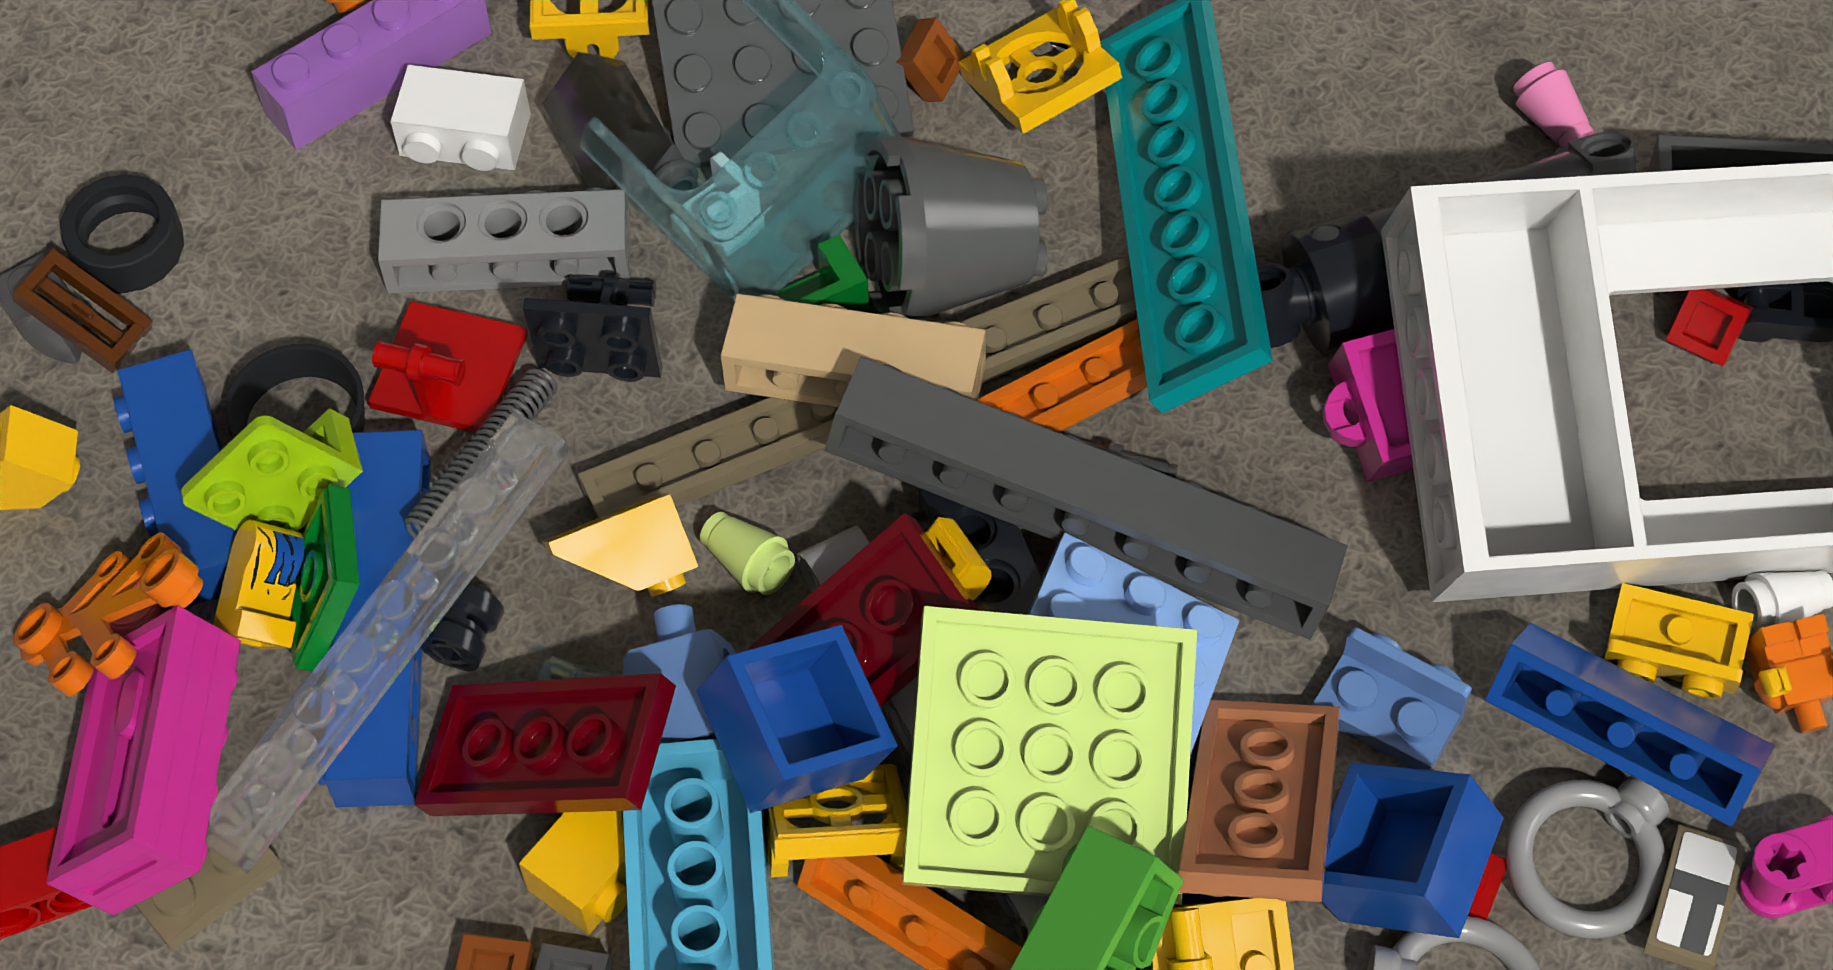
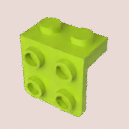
[181,408,363,532]

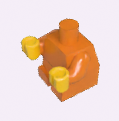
[1745,614,1833,734]

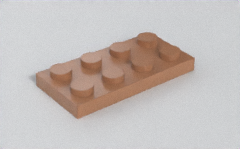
[1179,700,1340,902]

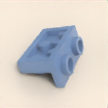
[1312,627,1472,771]

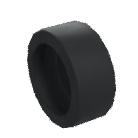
[60,174,184,294]

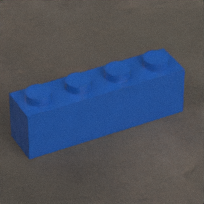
[113,349,238,608]
[1485,623,1775,827]

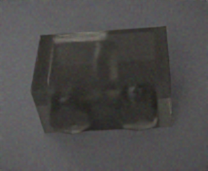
[542,52,672,195]

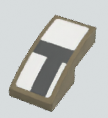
[1643,825,1745,970]

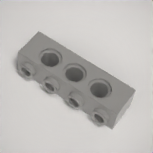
[378,188,631,293]

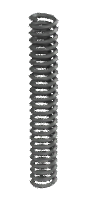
[405,369,558,545]

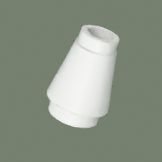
[1732,570,1833,634]

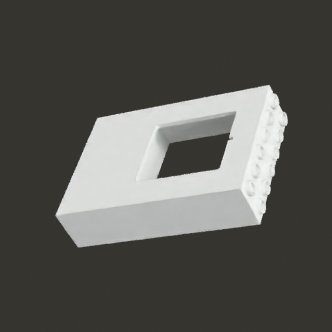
[1381,161,1833,602]

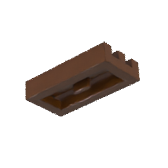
[13,248,153,373]

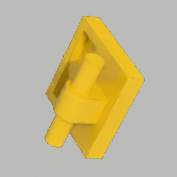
[1150,897,1295,970]

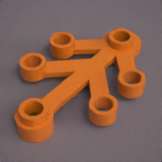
[13,532,203,697]

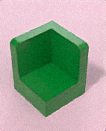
[778,235,869,313]

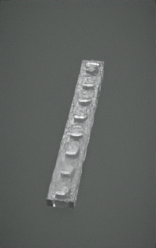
[206,411,570,874]

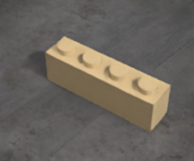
[721,294,986,407]

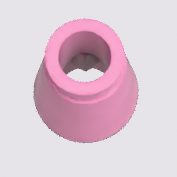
[1513,62,1595,147]

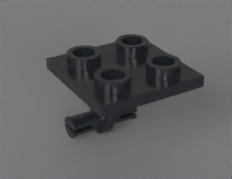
[523,272,663,382]

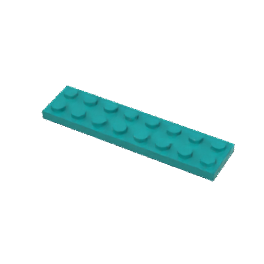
[1100,0,1273,414]

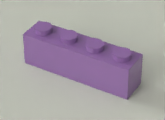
[251,0,492,150]

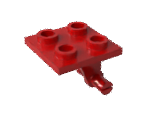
[368,301,528,435]

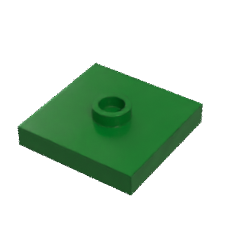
[289,484,360,672]

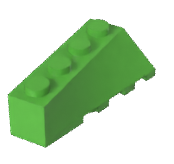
[1008,825,1184,970]

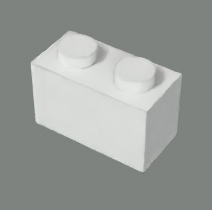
[390,65,531,171]

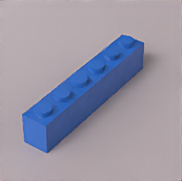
[315,430,431,808]

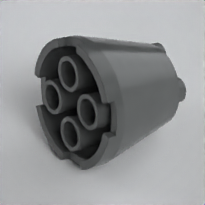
[855,136,1048,320]

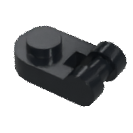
[1737,281,1833,343]

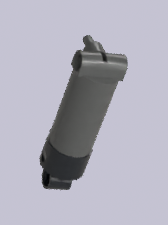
[1256,132,1637,353]

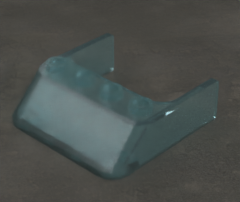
[580,0,901,300]

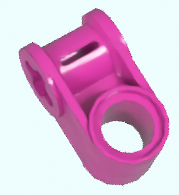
[1738,815,1833,919]

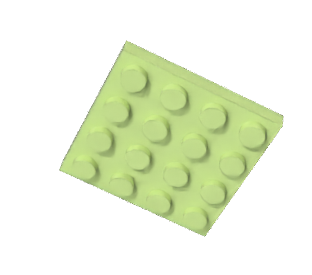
[902,606,1197,906]

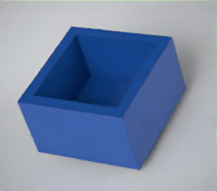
[696,625,898,813]
[1322,762,1504,938]

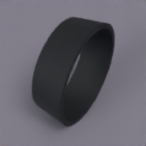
[225,344,365,437]

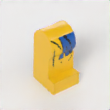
[213,519,305,649]

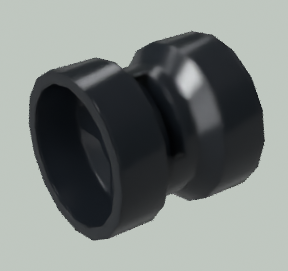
[418,581,504,672]

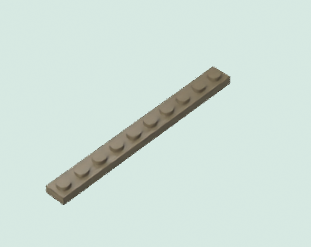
[578,255,1138,519]

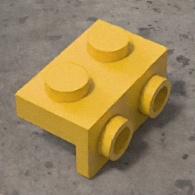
[1604,583,1754,699]

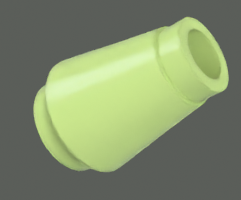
[700,512,795,595]

